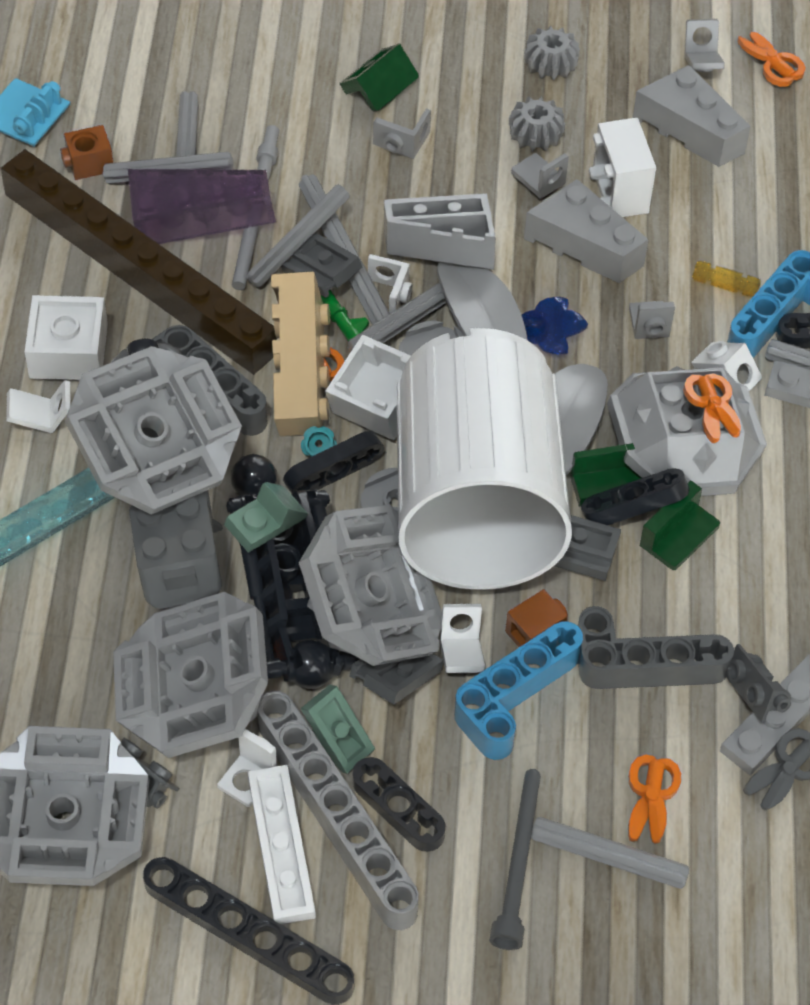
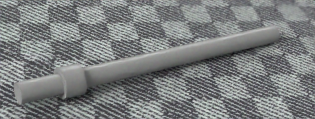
[232,125,279,290]

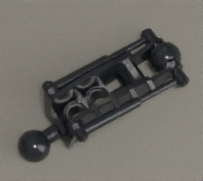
[226,454,360,689]

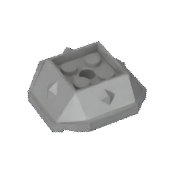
[65,346,242,515]
[607,366,767,496]
[299,505,442,666]
[113,591,268,758]
[0,726,149,886]

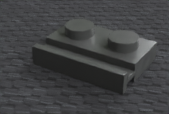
[281,233,363,298]
[554,515,621,581]
[350,654,444,705]

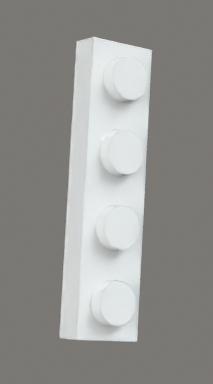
[247,765,316,924]

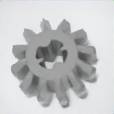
[524,25,580,81]
[509,95,565,152]

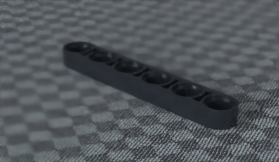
[143,857,354,1005]

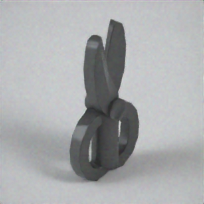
[743,728,810,810]

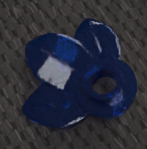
[522,297,588,355]

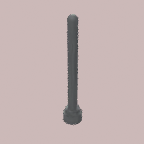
[489,769,541,950]

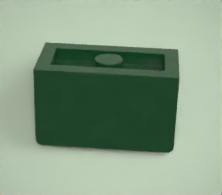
[339,43,419,112]
[570,443,642,507]
[639,480,720,571]

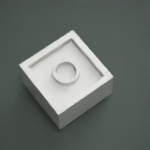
[589,117,656,217]
[24,295,108,380]
[325,335,411,440]

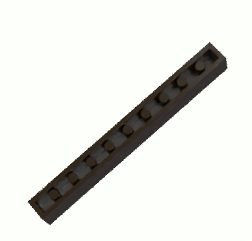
[1,149,277,375]

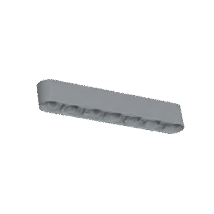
[257,690,419,930]

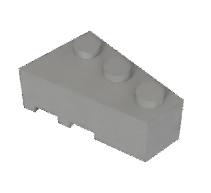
[633,65,751,167]
[524,179,649,283]
[384,193,495,270]

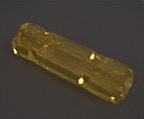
[693,261,761,298]

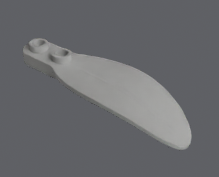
[437,262,527,340]
[555,364,608,475]

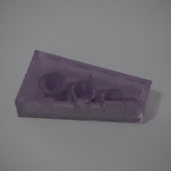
[128,169,276,244]

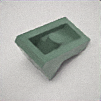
[224,482,308,553]
[301,684,375,774]

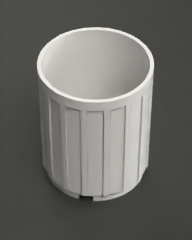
[397,328,572,590]

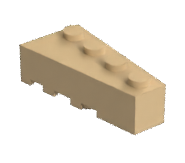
[271,272,330,436]

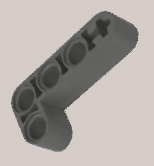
[152,325,267,436]
[578,606,734,689]

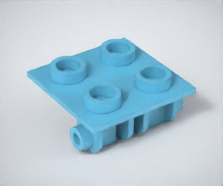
[0,78,71,146]

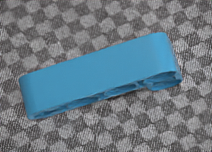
[727,250,810,358]
[454,621,583,760]

